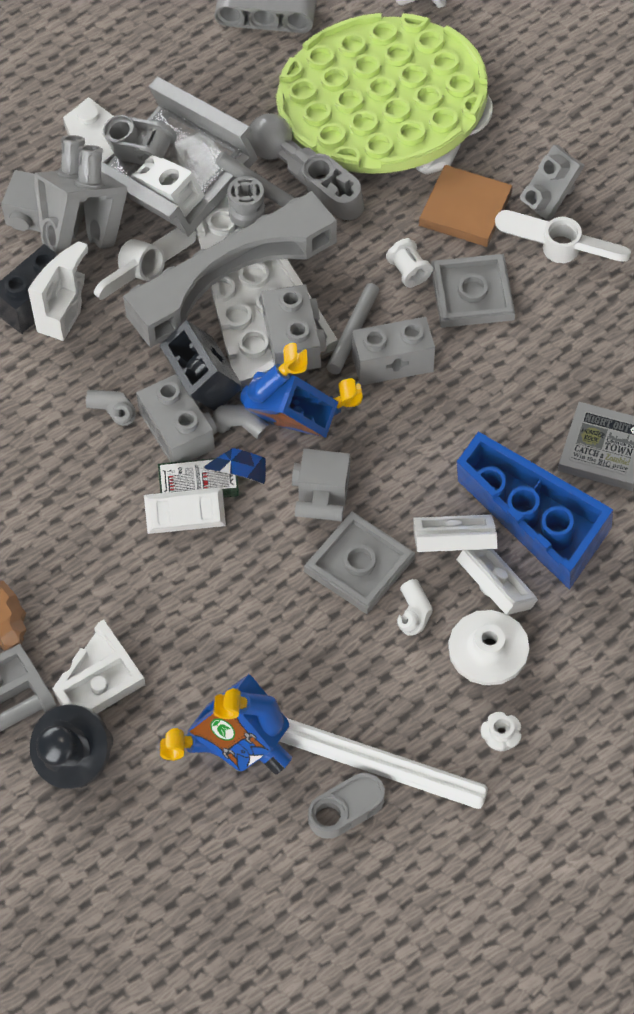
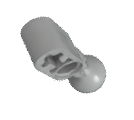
[247,113,364,220]

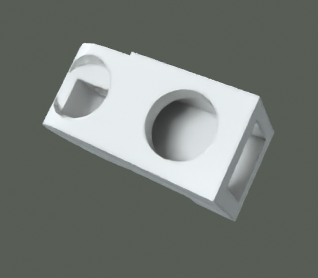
[131,155,205,217]

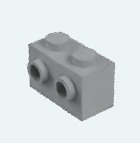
[261,284,327,370]
[136,374,217,464]

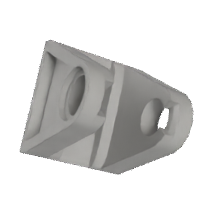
[34,135,127,254]

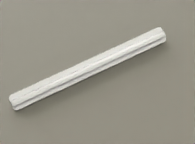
[279,718,488,809]

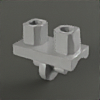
[520,145,585,220]

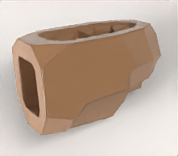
[0,581,27,651]

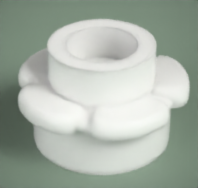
[481,712,521,751]

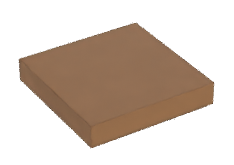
[419,165,513,247]

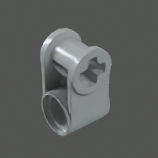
[103,115,177,165]

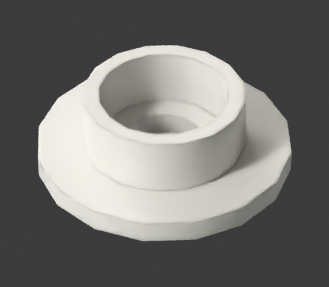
[448,610,530,686]

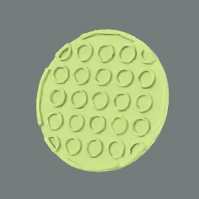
[276,13,488,174]

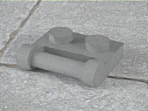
[0,643,56,732]

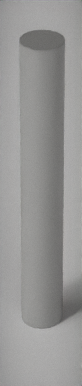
[215,151,294,207]
[326,283,379,374]

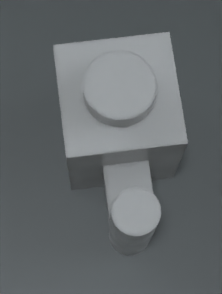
[292,449,350,522]

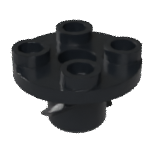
[30,704,113,789]

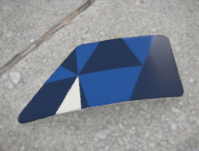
[204,448,266,484]

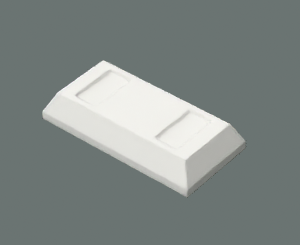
[144,487,226,534]

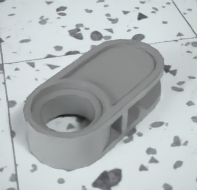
[308,773,385,839]

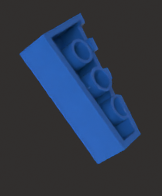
[457,431,613,589]

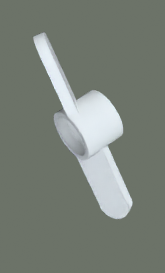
[495,210,631,263]
[94,227,196,300]

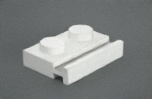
[413,514,497,552]

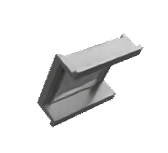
[101,76,258,237]

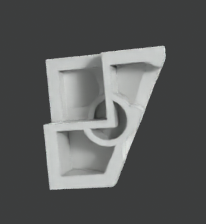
[28,241,88,341]

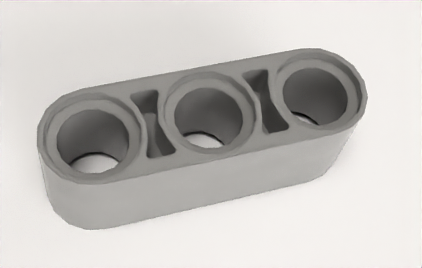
[214,0,317,33]

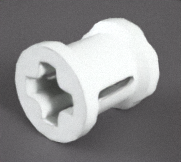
[386,238,433,288]

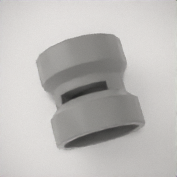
[227,176,265,228]

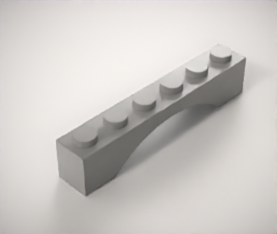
[123,191,337,348]

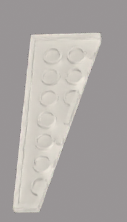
[175,134,338,391]

